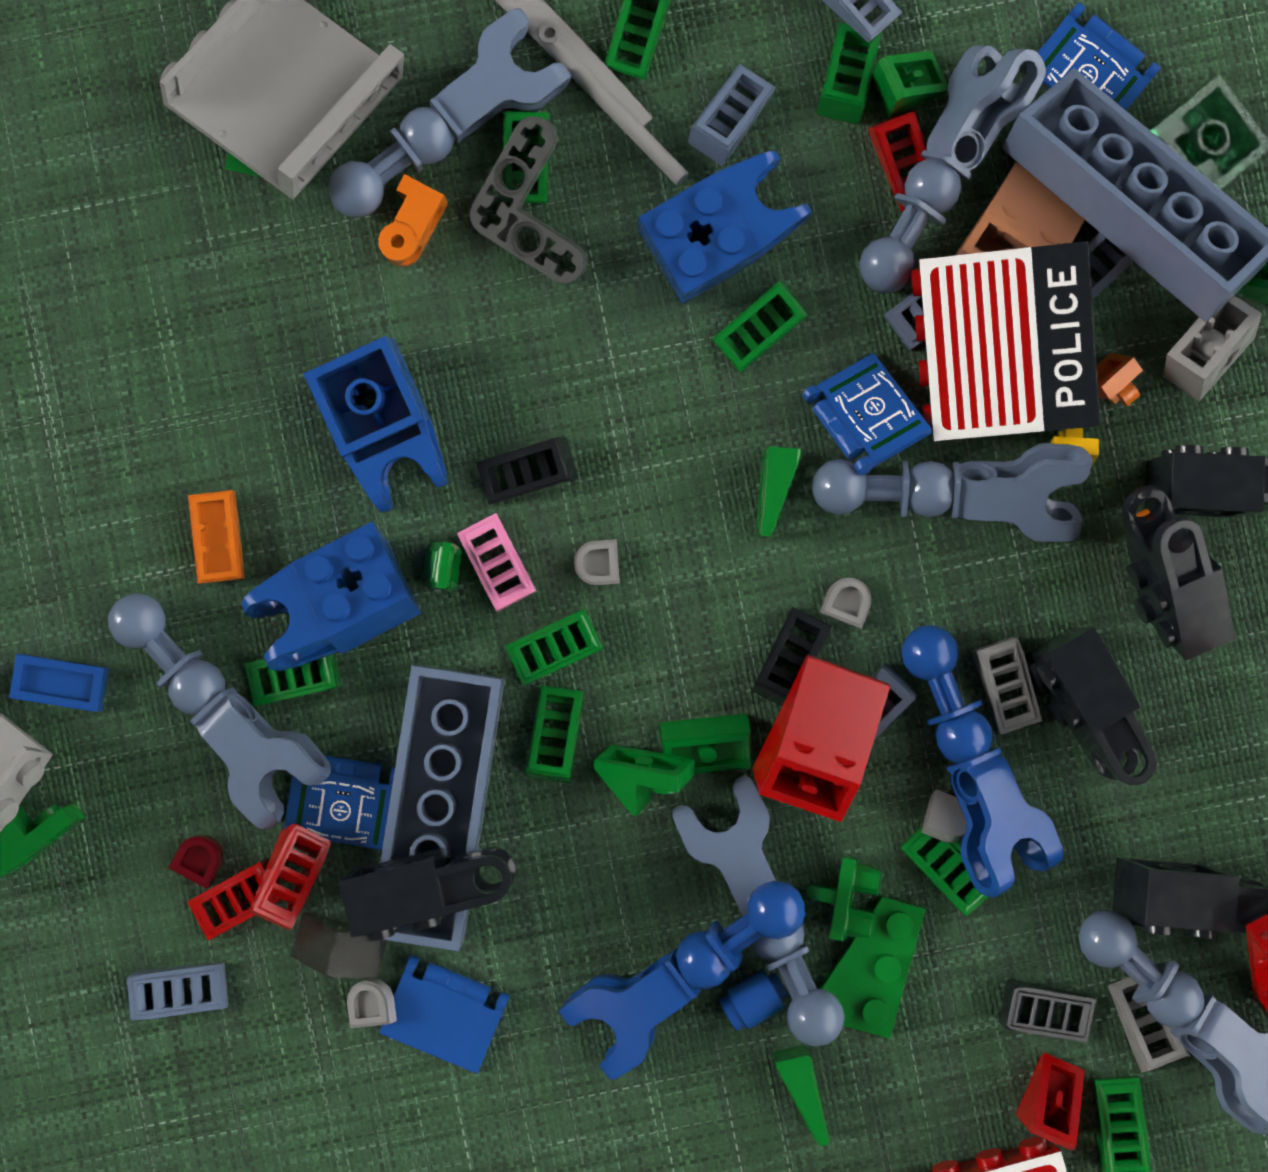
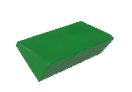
[660,714,753,774]

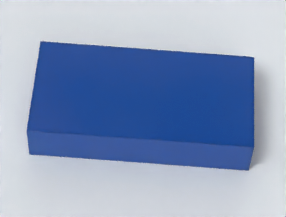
[9,654,109,712]

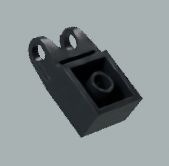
[1144,445,1268,518]
[1122,485,1236,661]
[1026,627,1157,785]
[339,847,516,942]
[1112,857,1268,939]

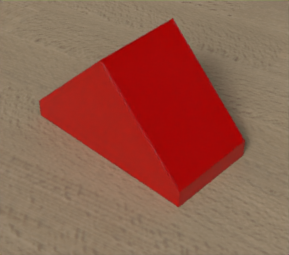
[1016,1052,1085,1150]

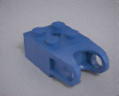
[638,151,812,304]
[304,336,448,513]
[241,522,421,671]

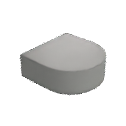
[574,539,620,585]
[819,578,871,629]
[921,789,967,843]
[347,978,397,1028]

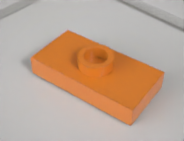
[188,490,245,584]

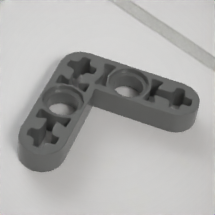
[470,117,587,283]

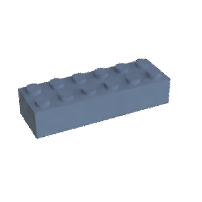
[1002,68,1268,322]
[380,665,505,951]

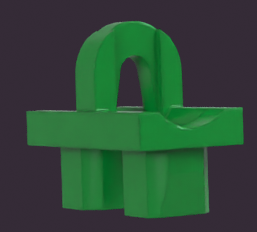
[806,856,883,941]

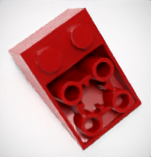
[752,655,890,822]

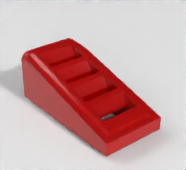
[867,111,927,212]
[249,824,332,930]
[187,857,282,941]

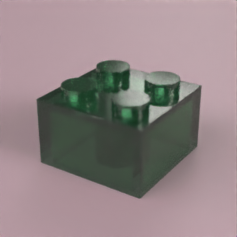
[1147,74,1268,189]

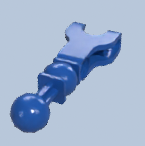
[901,625,1063,897]
[558,880,805,1080]

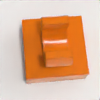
[1096,353,1143,407]

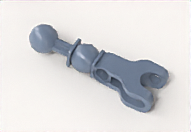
[327,8,572,218]
[859,45,1046,293]
[811,443,1092,542]
[108,593,331,830]
[672,775,845,1047]
[1078,910,1268,1135]

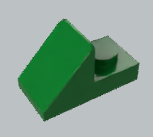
[594,744,694,816]
[0,803,86,878]

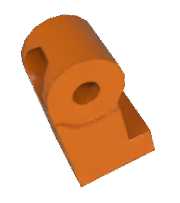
[378,174,448,267]

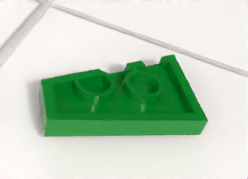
[819,895,926,1039]

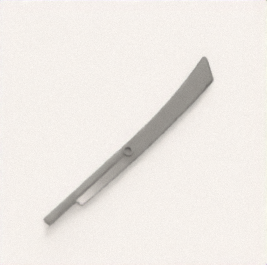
[495,0,689,186]

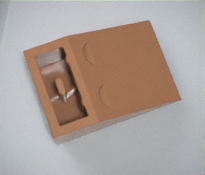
[956,161,1085,255]

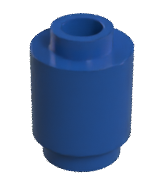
[719,969,789,1031]

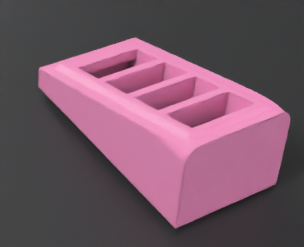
[457,513,537,612]

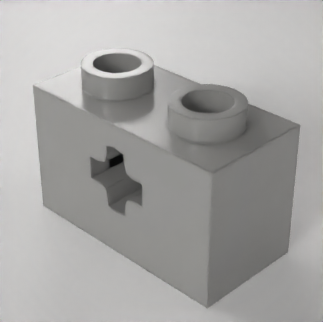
[1163,296,1262,402]

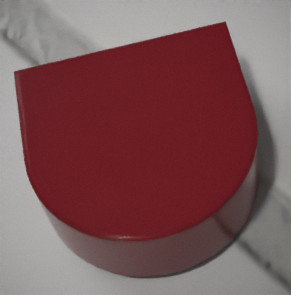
[168,835,224,889]

